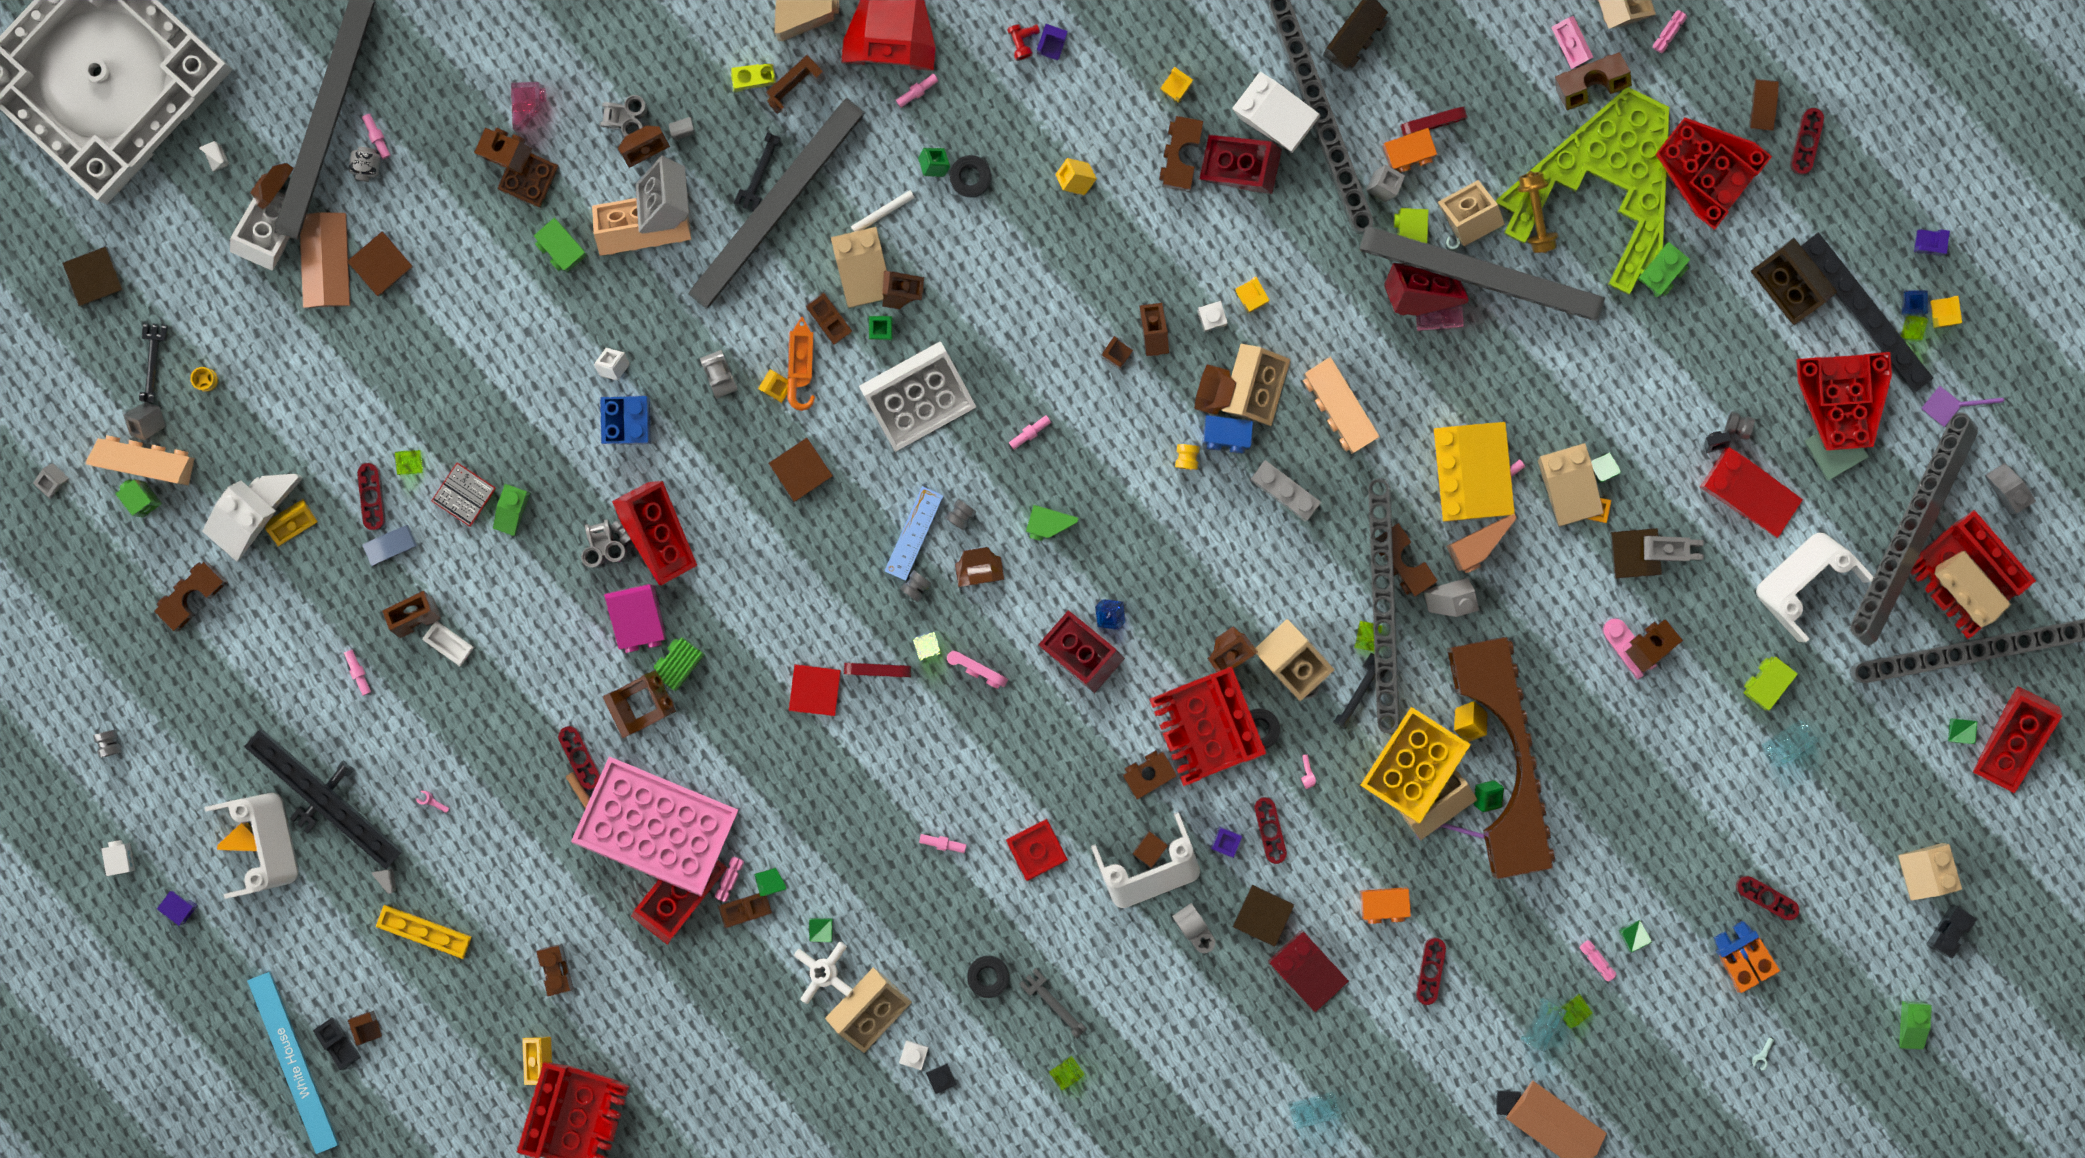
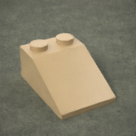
[831,227,887,308]
[1538,443,1603,527]

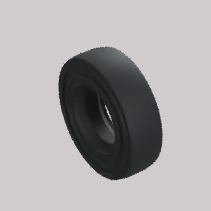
[950,155,991,198]
[1250,708,1280,749]
[967,956,1009,998]

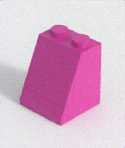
[604,584,667,653]

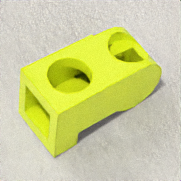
[731,64,776,92]

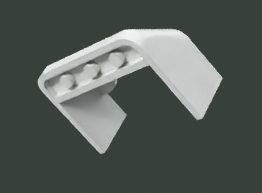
[1756,533,1873,642]
[205,793,299,899]
[1091,812,1200,908]

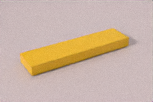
[376,905,472,959]

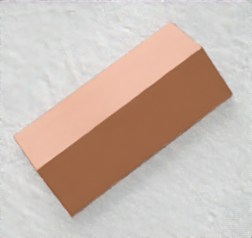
[300,213,350,308]
[1506,1080,1607,1158]

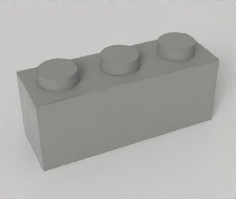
[1250,460,1321,522]

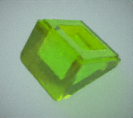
[1900,316,1928,342]
[395,450,423,476]
[1354,621,1382,652]
[913,632,942,661]
[1557,994,1593,1028]
[1049,1056,1085,1091]

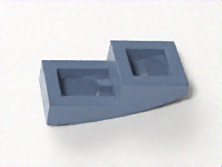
[362,525,417,566]

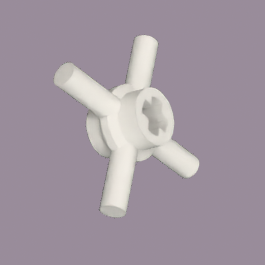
[794,941,853,1004]

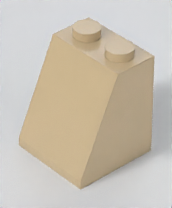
[775,0,839,41]
[1256,619,1335,701]

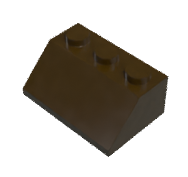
[1323,0,1388,71]
[1750,238,1837,326]

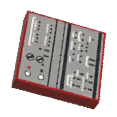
[431,462,497,527]

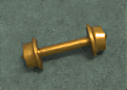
[1517,171,1558,254]

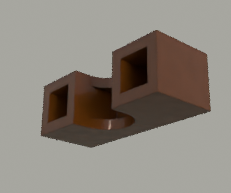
[1555,52,1632,111]
[1159,116,1203,192]
[1376,523,1438,597]
[154,562,228,631]

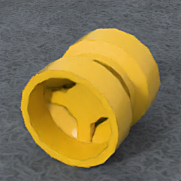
[190,367,219,392]
[1175,444,1200,470]

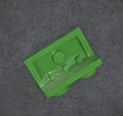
[1638,242,1690,297]

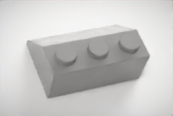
[635,155,689,234]

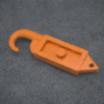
[787,317,815,411]

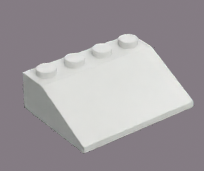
[859,341,976,452]

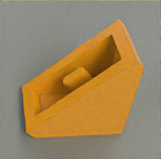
[217,822,257,851]

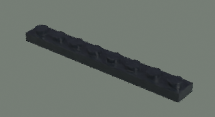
[1801,232,1934,393]
[244,728,403,869]

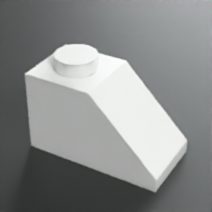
[249,474,303,510]

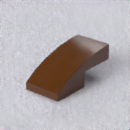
[1749,79,1779,131]
[805,292,852,345]
[718,893,772,928]

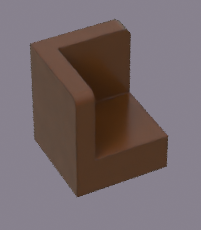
[1101,336,1133,370]
[1132,831,1167,868]
[348,1010,382,1046]

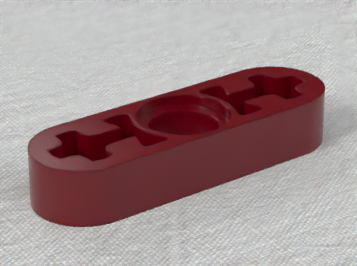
[1400,106,1468,136]
[1790,108,1824,175]
[357,463,385,530]
[843,663,911,677]
[558,726,601,789]
[1254,797,1287,864]
[1736,876,1800,920]
[1416,937,1446,1005]

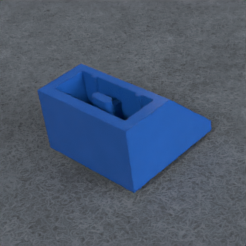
[600,396,651,445]
[1202,415,1253,454]

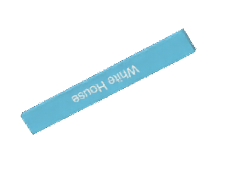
[247,971,339,1154]

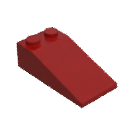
[1699,447,1803,538]
[612,481,698,585]
[1973,686,2062,793]
[631,860,728,945]

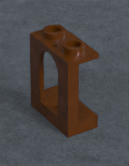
[766,55,826,116]
[602,670,676,738]

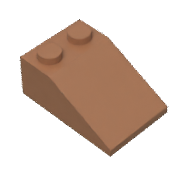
[1446,514,1516,573]

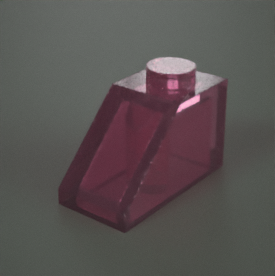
[511,82,547,132]

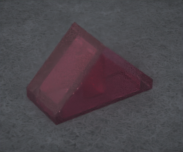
[1416,305,1464,331]

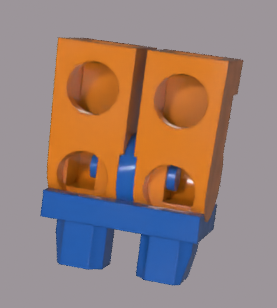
[1713,921,1780,993]

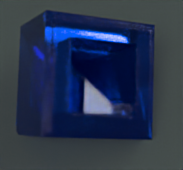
[1901,290,1928,315]
[1095,599,1125,630]

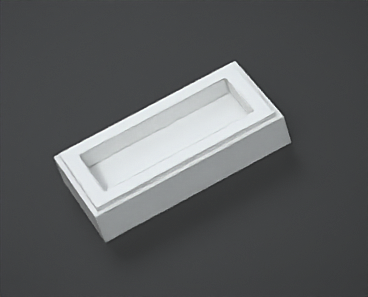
[422,621,475,666]

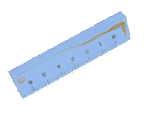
[885,486,943,581]

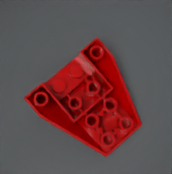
[841,0,936,71]
[1655,117,1772,230]
[1796,352,1892,450]

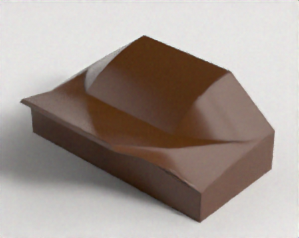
[618,126,670,168]
[250,163,294,209]
[882,271,925,310]
[1194,364,1236,416]
[955,547,1004,587]
[1207,626,1258,672]

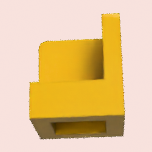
[1160,67,1193,103]
[1055,158,1097,195]
[1235,276,1270,314]
[1930,296,1962,328]
[1454,701,1488,742]

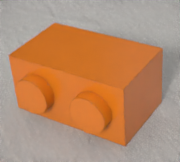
[1382,128,1437,173]
[1360,887,1411,924]

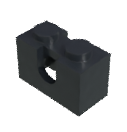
[1927,905,1977,959]

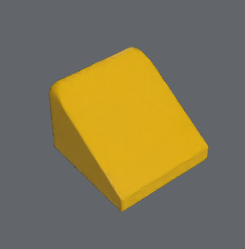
[758,369,788,403]

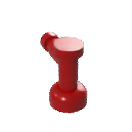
[1007,24,1040,61]

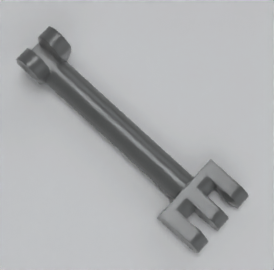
[1019,968,1087,1039]

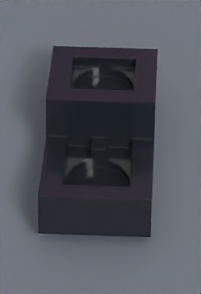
[313,1017,361,1071]

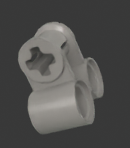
[600,95,647,136]
[700,350,738,399]
[581,519,627,568]
[1172,903,1215,953]

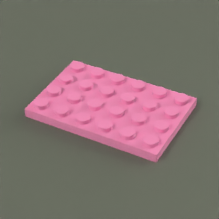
[571,756,738,896]

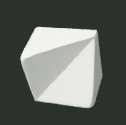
[199,141,229,171]
[594,348,629,380]

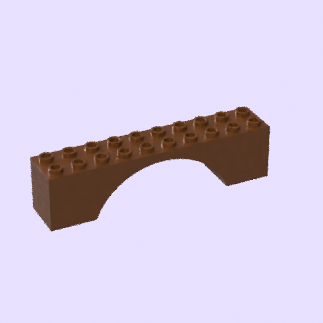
[1447,637,1555,879]

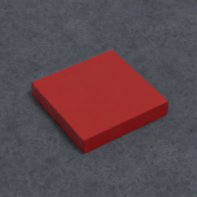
[789,664,841,716]
[1006,819,1068,881]

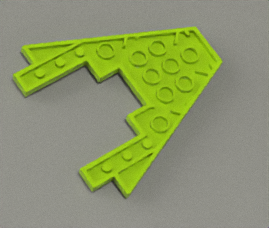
[1495,87,1669,295]

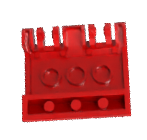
[1910,510,2036,639]
[1149,666,1266,786]
[516,1062,629,1158]

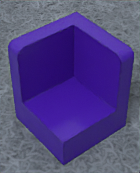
[1036,24,1068,60]
[1914,229,1950,256]
[1210,826,1242,858]
[157,891,198,926]

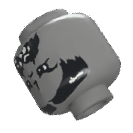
[349,146,381,182]

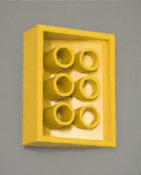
[1434,422,1515,522]
[1360,707,1471,824]

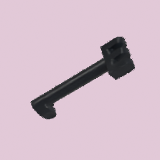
[734,132,781,212]
[139,323,168,403]
[1333,652,1388,729]
[290,760,354,834]

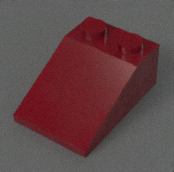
[1199,135,1282,194]
[1384,263,1469,316]
[1038,610,1125,694]
[1268,929,1349,1012]

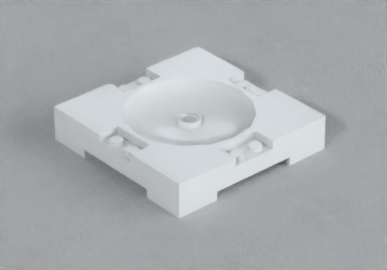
[0,0,233,205]

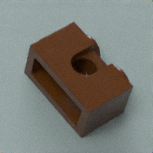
[474,127,533,174]
[382,591,441,638]
[1625,619,1683,673]
[1123,750,1177,799]
[536,943,574,996]

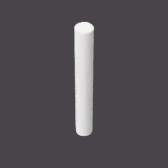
[851,190,915,232]

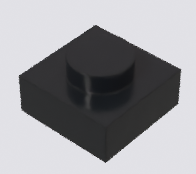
[1704,431,1731,453]
[926,1063,957,1094]
[1496,1090,1521,1115]

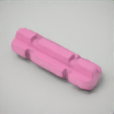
[1653,10,1687,53]
[715,857,744,902]
[1580,940,1617,982]

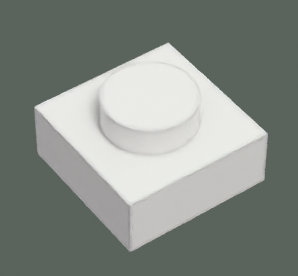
[899,1040,928,1070]

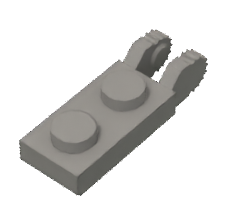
[1644,536,1703,561]

